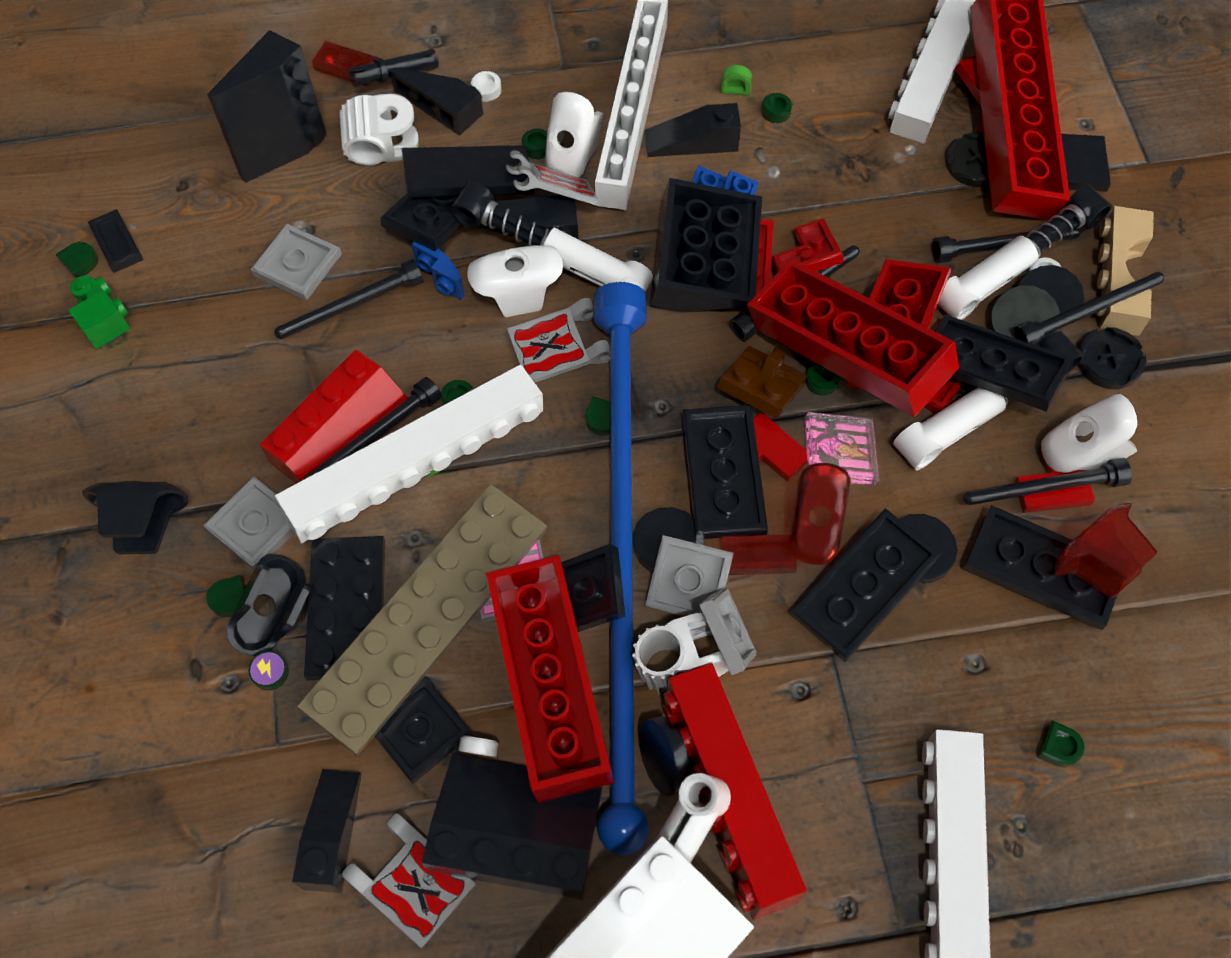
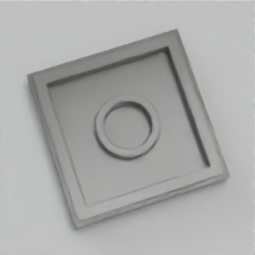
[250,224,342,301]
[203,476,294,570]
[645,535,734,616]
[699,587,757,676]

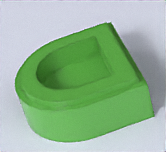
[720,65,752,95]

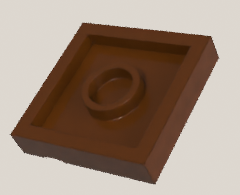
[717,346,808,419]

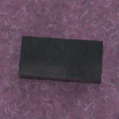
[88,209,143,273]

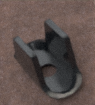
[82,481,189,555]
[226,554,311,656]

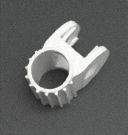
[340,94,419,165]
[632,612,729,694]

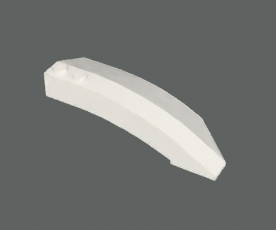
[545,834,754,958]

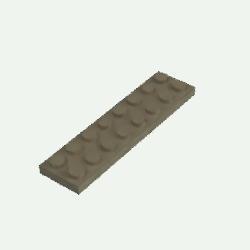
[297,484,547,757]

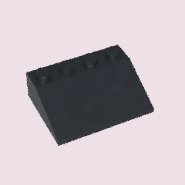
[207,30,326,183]
[650,178,762,312]
[422,753,603,900]

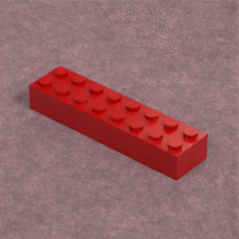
[970,0,1070,220]

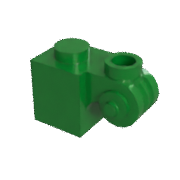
[68,276,130,350]

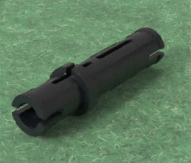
[348,49,439,87]

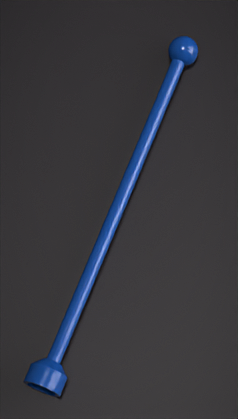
[594,282,649,855]

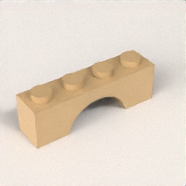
[1095,206,1154,336]

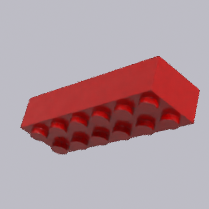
[747,259,959,417]
[486,555,615,803]
[662,663,807,921]

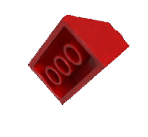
[846,259,951,390]
[260,349,407,484]

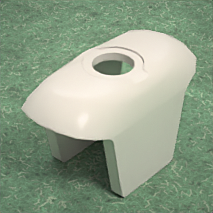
[545,92,603,177]
[467,245,563,317]
[1041,394,1138,473]

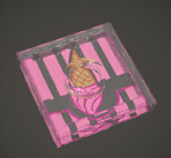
[804,412,879,485]

